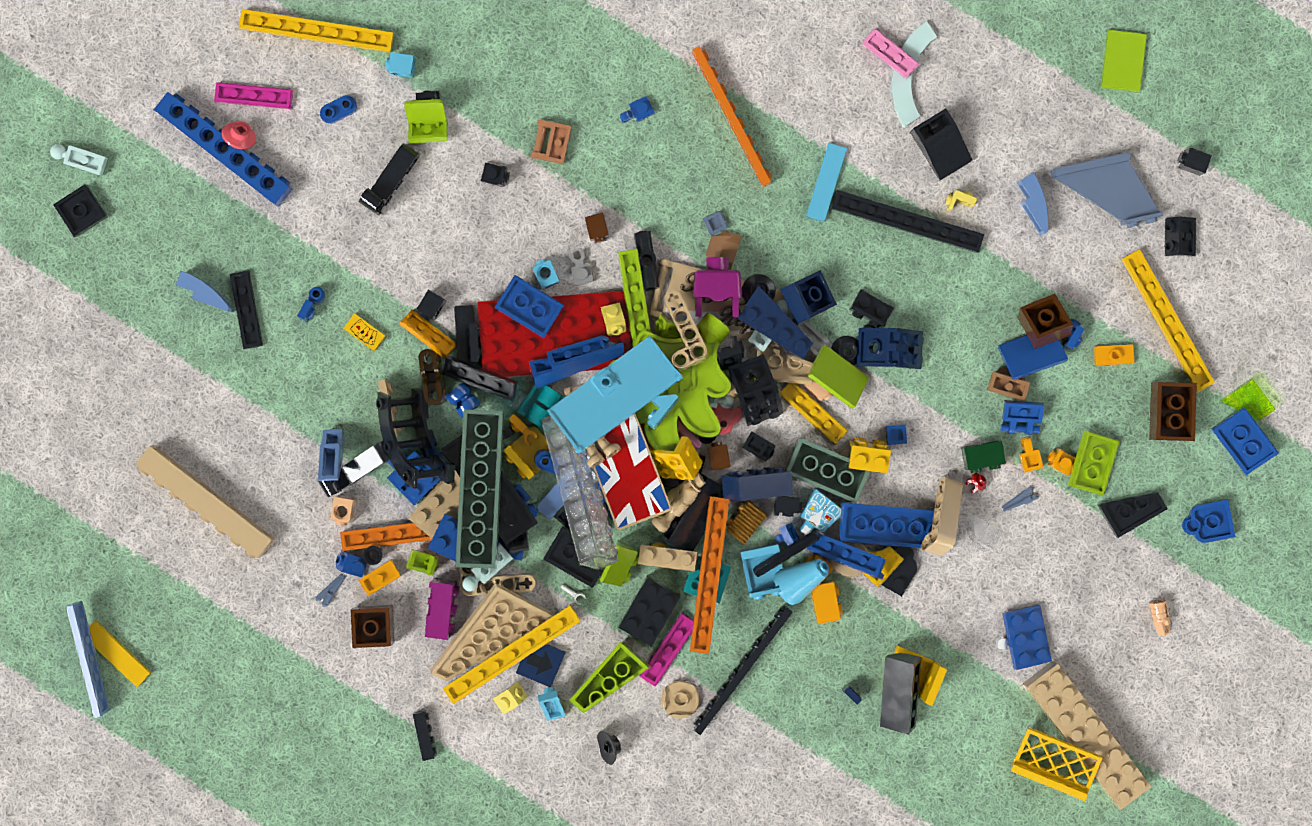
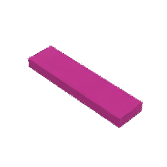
[214,82,293,110]
[639,612,694,687]

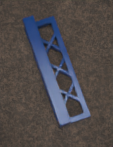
[807,533,886,580]

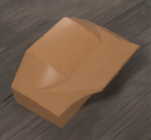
[706,231,742,270]
[987,367,1030,401]

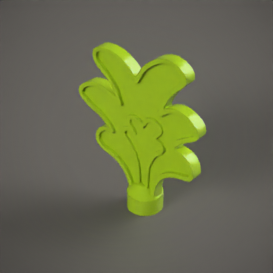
[610,312,731,451]

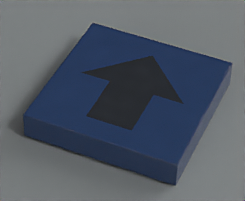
[516,644,566,687]

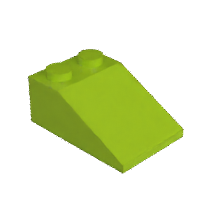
[599,541,639,587]

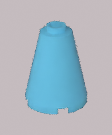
[774,559,829,605]

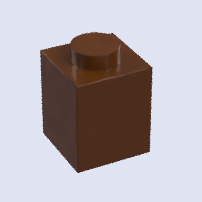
[585,213,609,244]
[707,441,731,470]

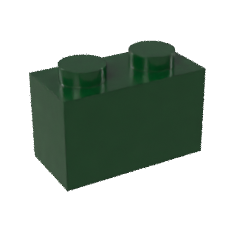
[961,441,1006,473]

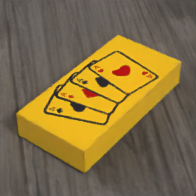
[343,313,386,351]

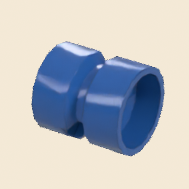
[445,383,481,418]

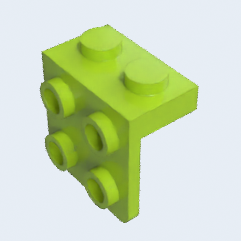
[404,99,448,143]

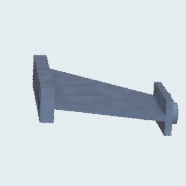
[1050,152,1163,228]

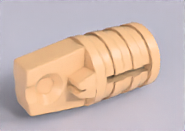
[1149,599,1171,636]

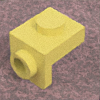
[945,190,977,211]
[601,303,626,336]
[493,682,528,714]

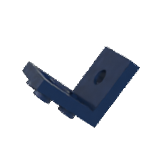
[857,328,924,369]

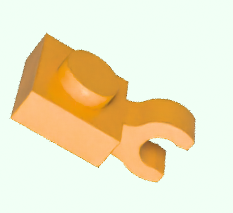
[509,414,539,446]
[1019,437,1044,473]

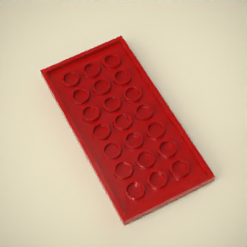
[477,291,633,377]

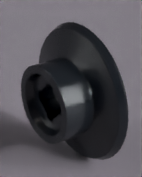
[742,274,776,303]
[831,336,858,366]
[597,731,621,765]

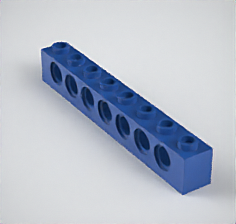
[153,92,292,207]

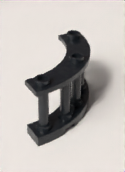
[376,388,455,489]

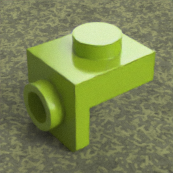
[406,549,439,576]

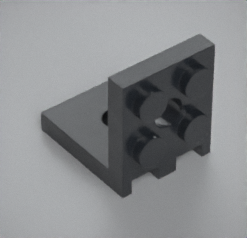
[727,354,783,426]

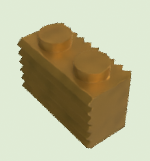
[725,500,767,545]

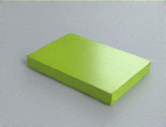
[1101,30,1147,92]
[808,345,869,409]
[1068,430,1120,496]

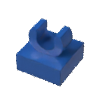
[775,523,800,546]

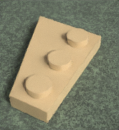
[754,347,813,384]

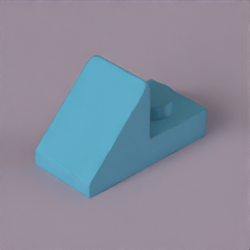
[648,394,679,430]

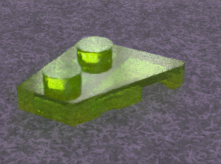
[1221,378,1276,421]

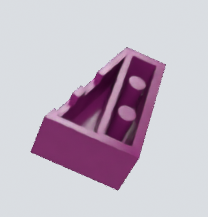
[425,578,460,640]

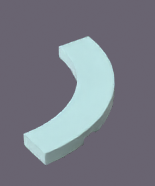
[891,21,937,128]

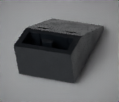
[910,108,973,181]

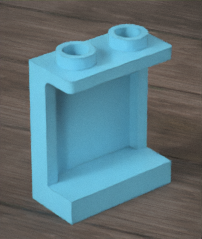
[740,543,783,600]

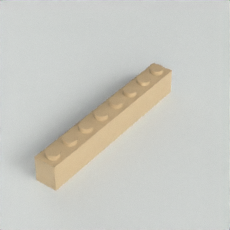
[136,445,275,558]

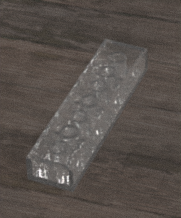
[541,416,618,570]

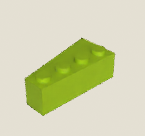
[569,641,652,713]

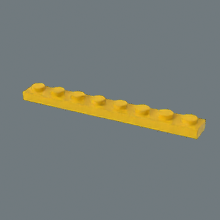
[239,9,394,53]
[1121,249,1215,392]
[443,605,581,704]

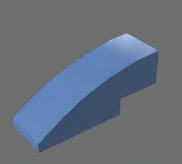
[1017,172,1048,235]
[176,271,234,313]
[318,429,345,481]

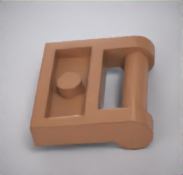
[530,120,572,165]

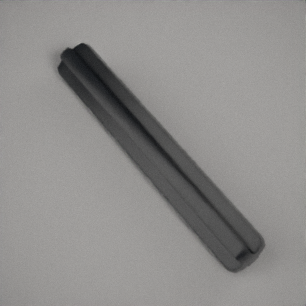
[753,530,820,577]

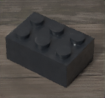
[618,576,681,647]

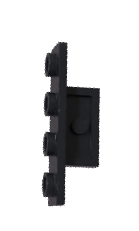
[454,305,482,382]

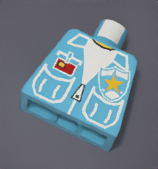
[799,488,842,535]

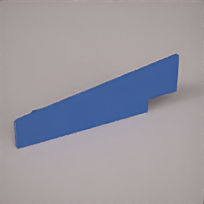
[529,336,624,388]

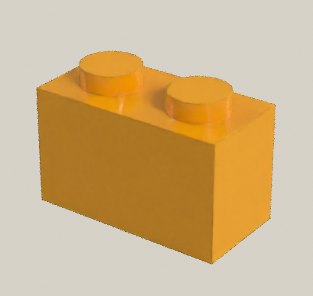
[811,580,843,624]

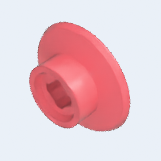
[222,121,256,149]

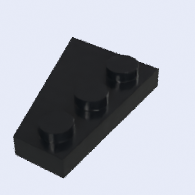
[1097,492,1168,538]
[543,526,602,588]

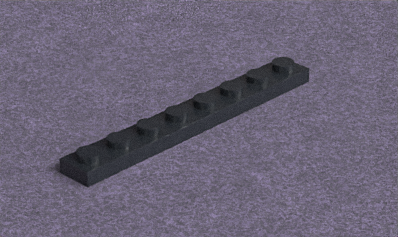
[831,190,984,253]
[693,606,793,735]

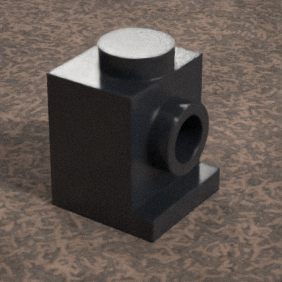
[774,496,802,517]

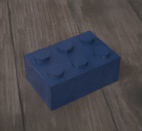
[722,467,793,501]

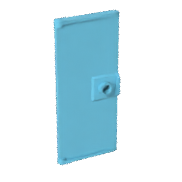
[547,336,683,454]

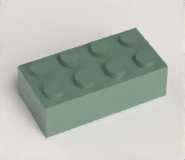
[784,437,870,503]

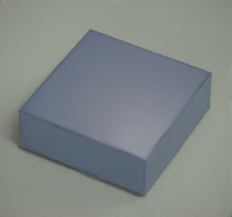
[703,211,728,236]

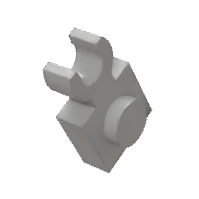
[570,251,594,286]

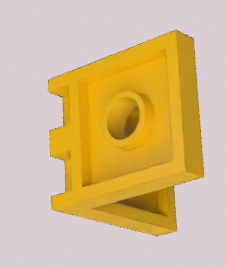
[882,645,947,706]

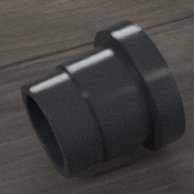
[363,546,383,565]

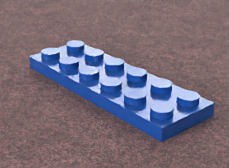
[838,502,934,548]

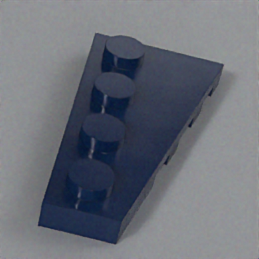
[737,285,813,360]

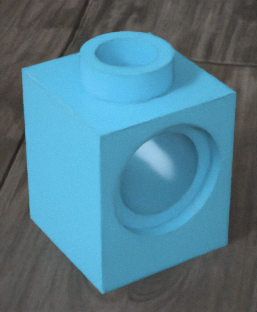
[386,52,416,78]
[532,259,560,290]

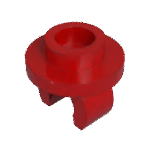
[965,473,987,493]

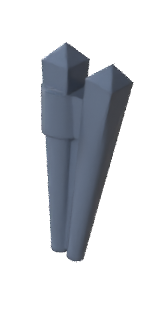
[1002,487,1038,512]
[315,574,345,607]

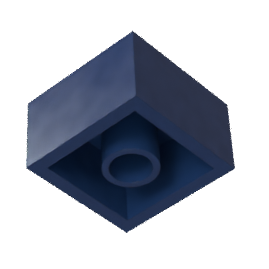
[780,270,837,324]

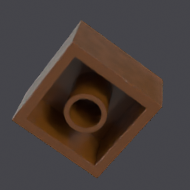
[1018,294,1073,349]
[350,605,395,648]

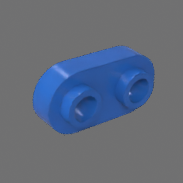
[320,95,357,124]
[534,449,571,476]

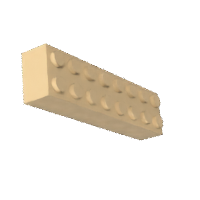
[1023,661,1151,810]

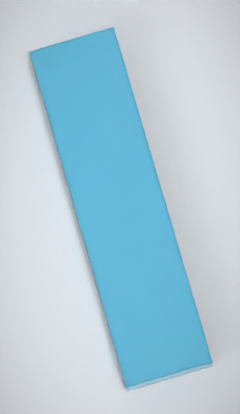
[806,143,847,222]

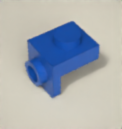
[1062,318,1085,350]
[335,550,367,577]

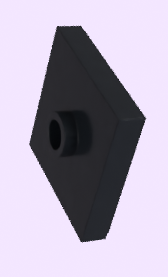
[53,184,108,237]

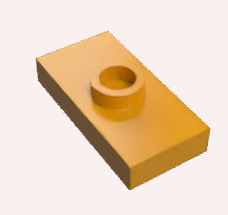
[1094,345,1134,366]

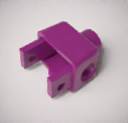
[692,257,742,318]

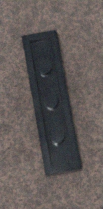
[230,271,263,349]
[442,355,518,401]

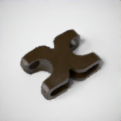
[418,349,447,405]

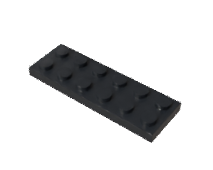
[441,435,538,545]

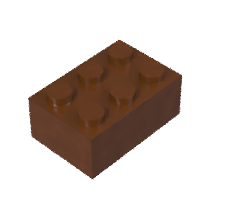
[1149,382,1197,441]

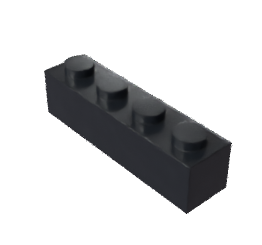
[413,710,437,761]

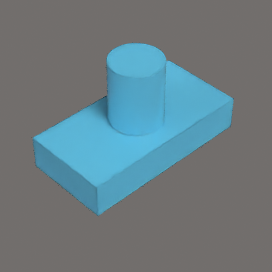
[538,687,566,721]

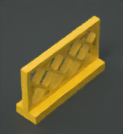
[1011,727,1103,801]

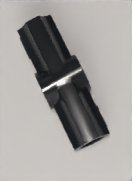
[634,231,659,291]

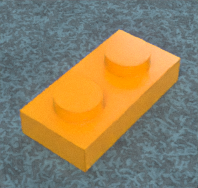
[358,560,402,596]

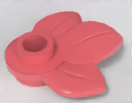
[711,403,742,435]

